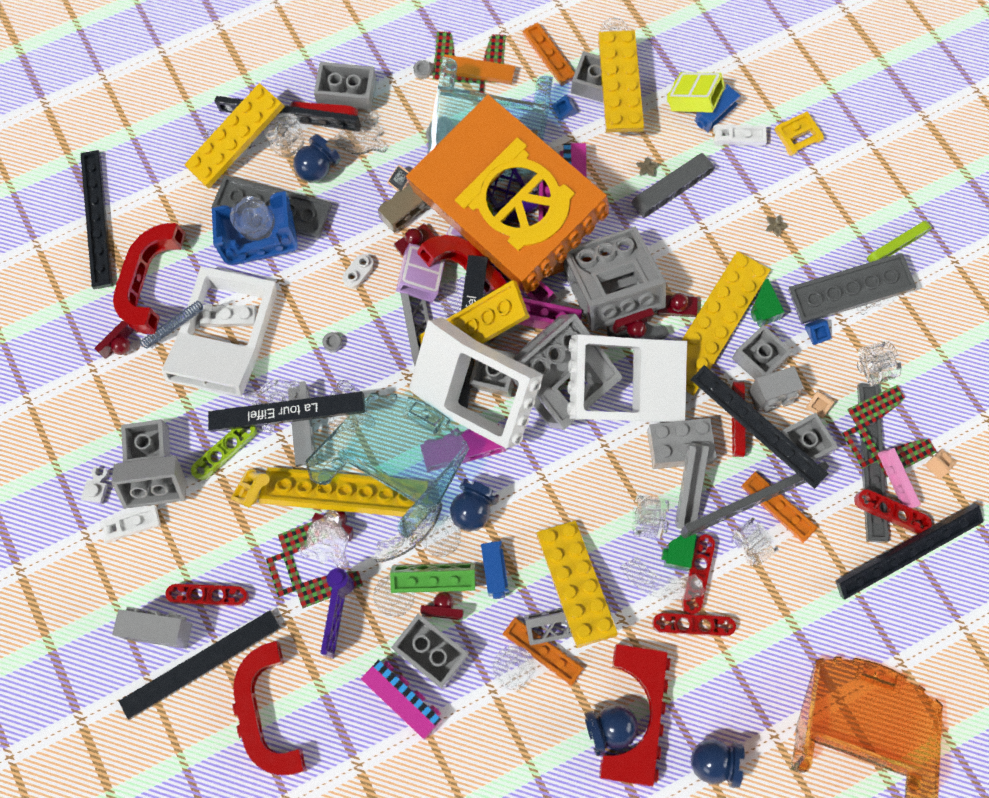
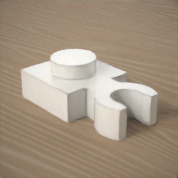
[81,467,109,505]

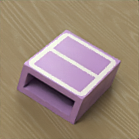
[396,243,445,303]

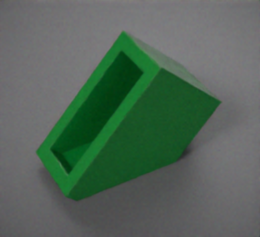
[751,279,785,327]
[661,533,697,571]

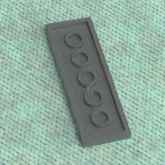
[212,175,332,239]
[788,253,917,324]

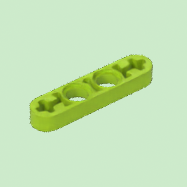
[866,220,932,262]
[191,427,257,481]

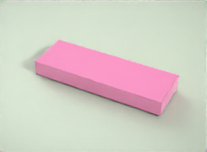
[878,448,921,508]

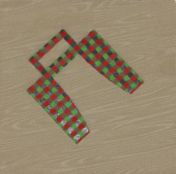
[432,31,506,96]
[842,385,937,478]
[266,516,364,609]

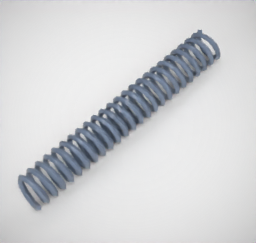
[140,300,203,349]

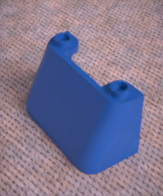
[212,191,298,265]

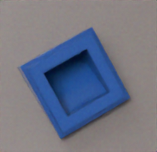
[551,95,579,121]
[804,319,832,345]

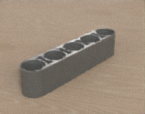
[631,153,715,218]

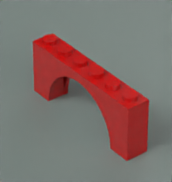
[599,644,671,787]

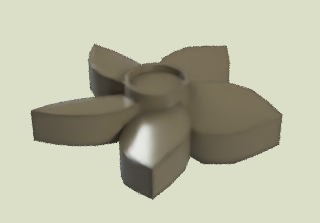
[636,157,659,177]
[765,215,788,237]

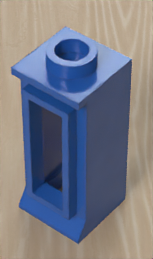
[694,84,741,132]
[481,541,509,599]

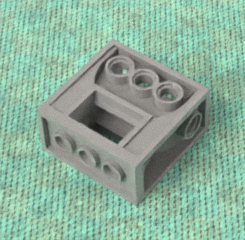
[563,226,666,331]
[511,314,623,430]

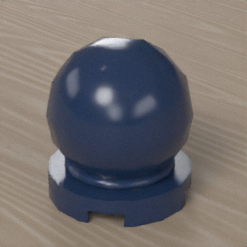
[293,134,342,183]
[450,478,500,532]
[584,705,638,757]
[690,739,745,788]

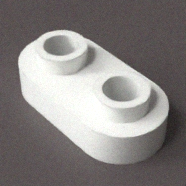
[342,254,374,289]

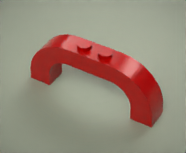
[113,223,186,334]
[417,235,507,342]
[232,641,307,775]

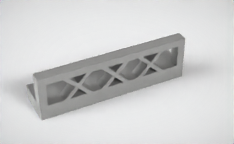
[400,293,429,367]
[288,381,317,467]
[675,443,709,529]
[524,599,611,645]

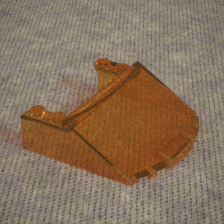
[791,656,943,798]

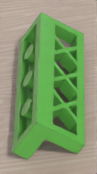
[390,563,475,593]

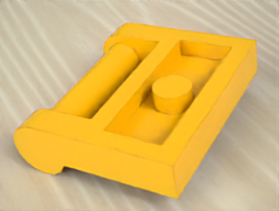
[774,111,824,156]
[230,469,269,508]

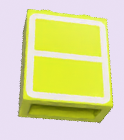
[667,72,725,112]

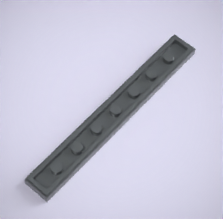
[857,383,889,543]
[680,461,829,538]

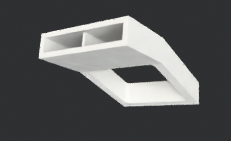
[162,266,277,398]
[409,317,544,449]
[567,334,687,422]

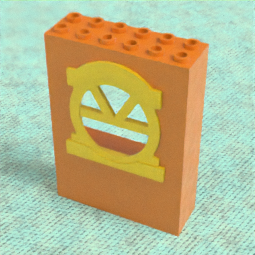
[405,94,609,294]

